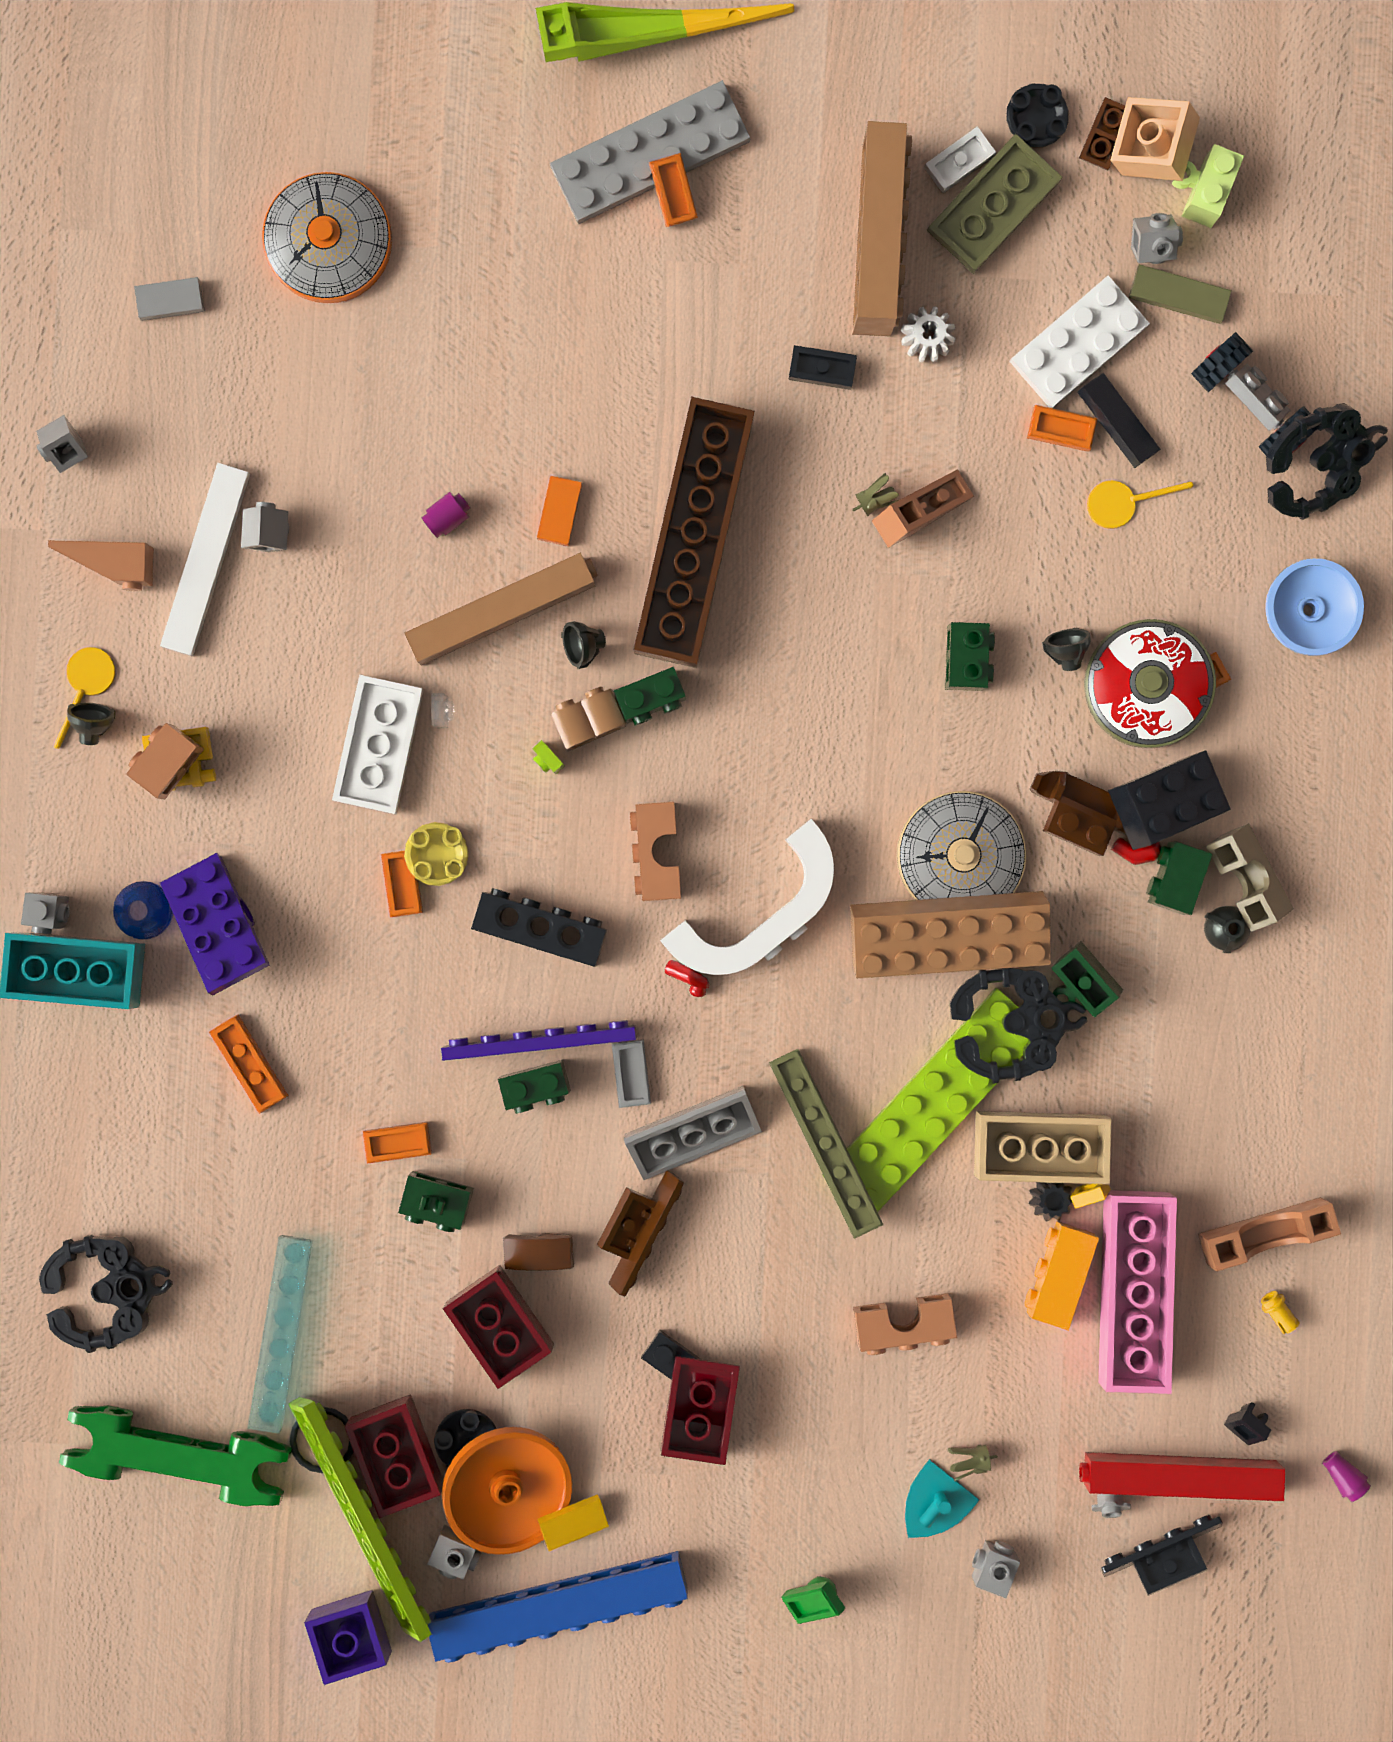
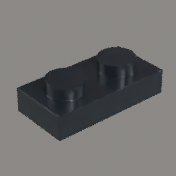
[788,345,857,390]
[641,1330,702,1380]

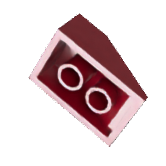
[660,1356,740,1465]

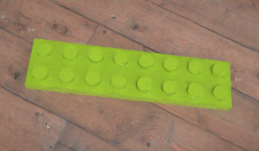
[822,988,1029,1212]
[288,1397,432,1642]

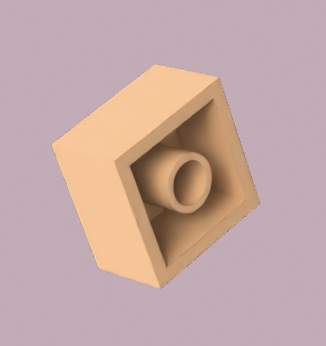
[1110,97,1200,181]

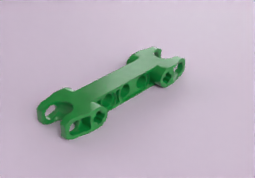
[59,1405,292,1507]

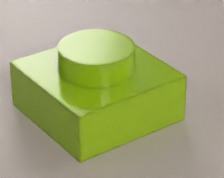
[532,740,565,774]

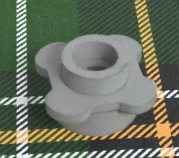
[1091,1494,1131,1518]

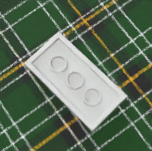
[1010,276,1150,408]
[332,675,424,815]

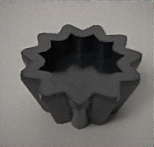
[1028,1182,1073,1222]

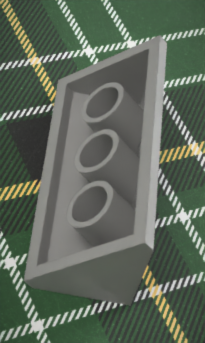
[624,1086,762,1180]

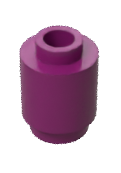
[421,492,471,538]

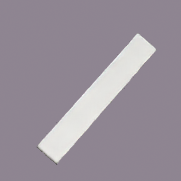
[160,463,250,656]

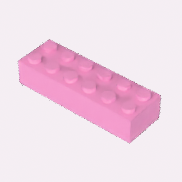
[1098,1190,1177,1394]

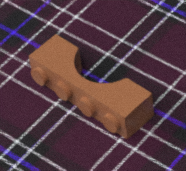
[1198,1197,1341,1272]

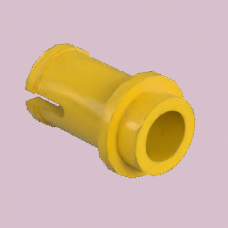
[1261,1291,1300,1334]

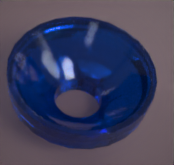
[113,881,173,940]

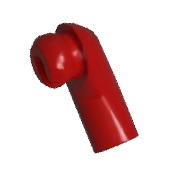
[1111,837,1161,865]
[665,960,709,997]

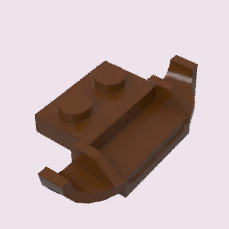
[1029,771,1126,856]

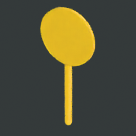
[1087,480,1194,529]
[54,647,115,749]

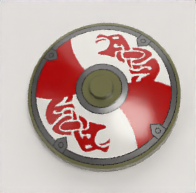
[1084,619,1216,748]

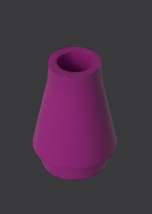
[1322,1451,1371,1502]

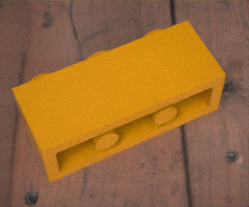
[1025,1221,1099,1331]

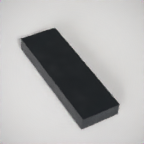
[1077,373,1161,468]

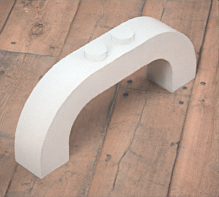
[660,819,834,975]

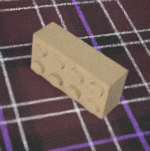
[974,1111,1111,1184]

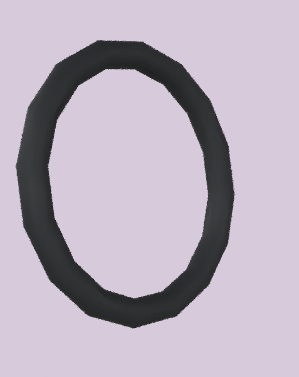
[289,1407,354,1473]

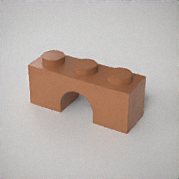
[630,802,681,901]
[853,1293,957,1355]

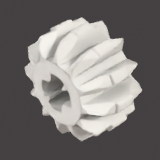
[901,307,956,363]

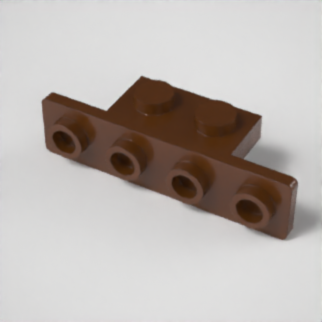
[597,1171,684,1297]

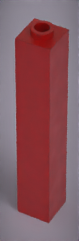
[1079,1452,1285,1501]

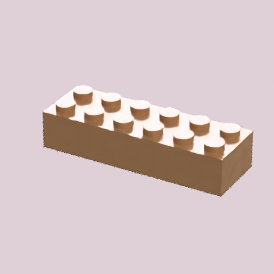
[852,121,912,337]
[850,891,1051,979]

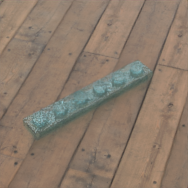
[247,1235,313,1434]

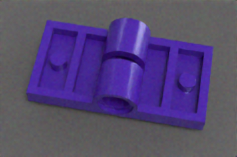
[160,853,270,996]

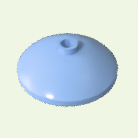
[1266,558,1364,656]

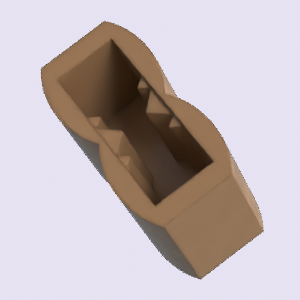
[551,687,626,752]

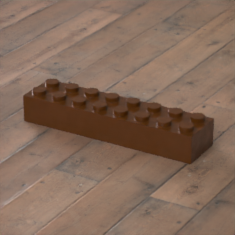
[633,396,755,668]

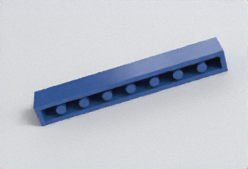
[427,1551,688,1663]

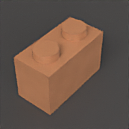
[126,723,204,800]

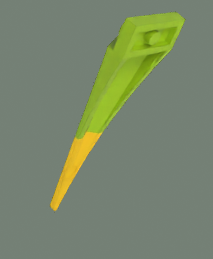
[535,2,794,62]

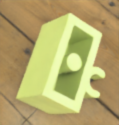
[1172,144,1244,228]

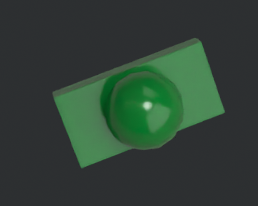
[781,1576,845,1624]

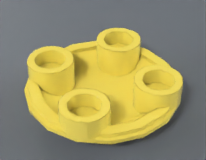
[404,822,468,886]

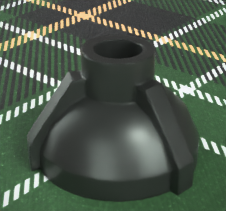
[561,621,606,669]
[1042,628,1091,671]
[67,703,116,745]
[1204,906,1250,953]

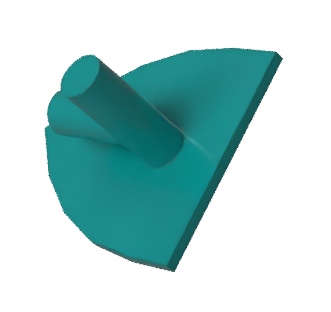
[905,1459,979,1538]

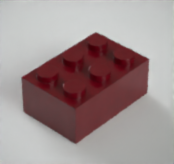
[442,1265,554,1389]
[345,1394,444,1519]

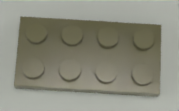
[927,134,1062,274]

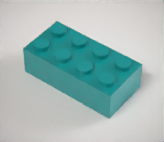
[0,932,145,1009]

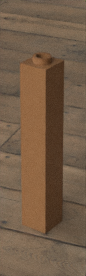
[404,552,598,666]

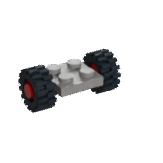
[1191,332,1317,456]

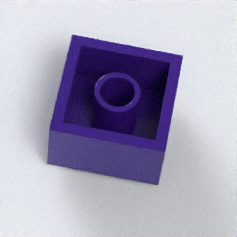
[304,1590,392,1685]

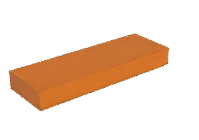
[209,1014,289,1114]

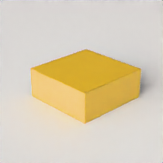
[1070,1184,1111,1209]

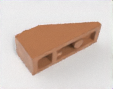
[872,469,974,548]
[48,540,154,591]

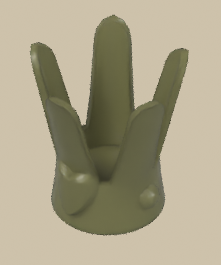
[853,473,899,517]
[947,1445,998,1481]

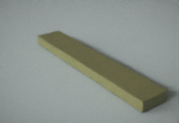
[769,1049,884,1239]

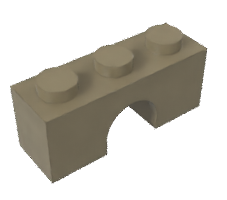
[1206,823,1294,932]

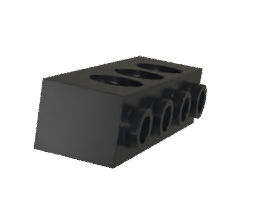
[471,888,607,967]

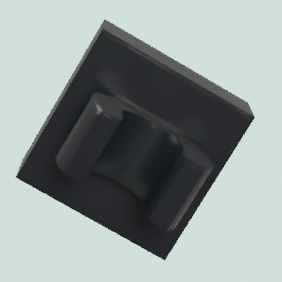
[1224,1402,1271,1446]

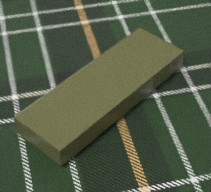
[1128,264,1232,324]

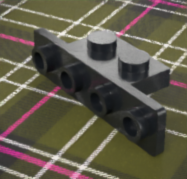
[1101,1515,1223,1596]

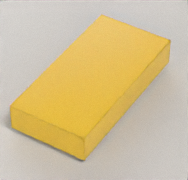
[537,1494,609,1551]

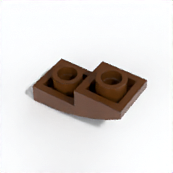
[1079,97,1125,171]
[503,1233,574,1271]

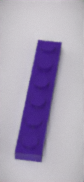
[441,1020,637,1061]

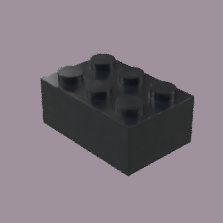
[1108,750,1231,850]

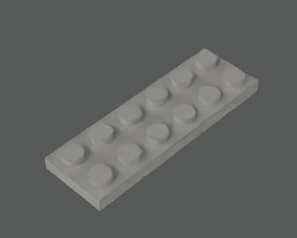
[550,80,750,224]

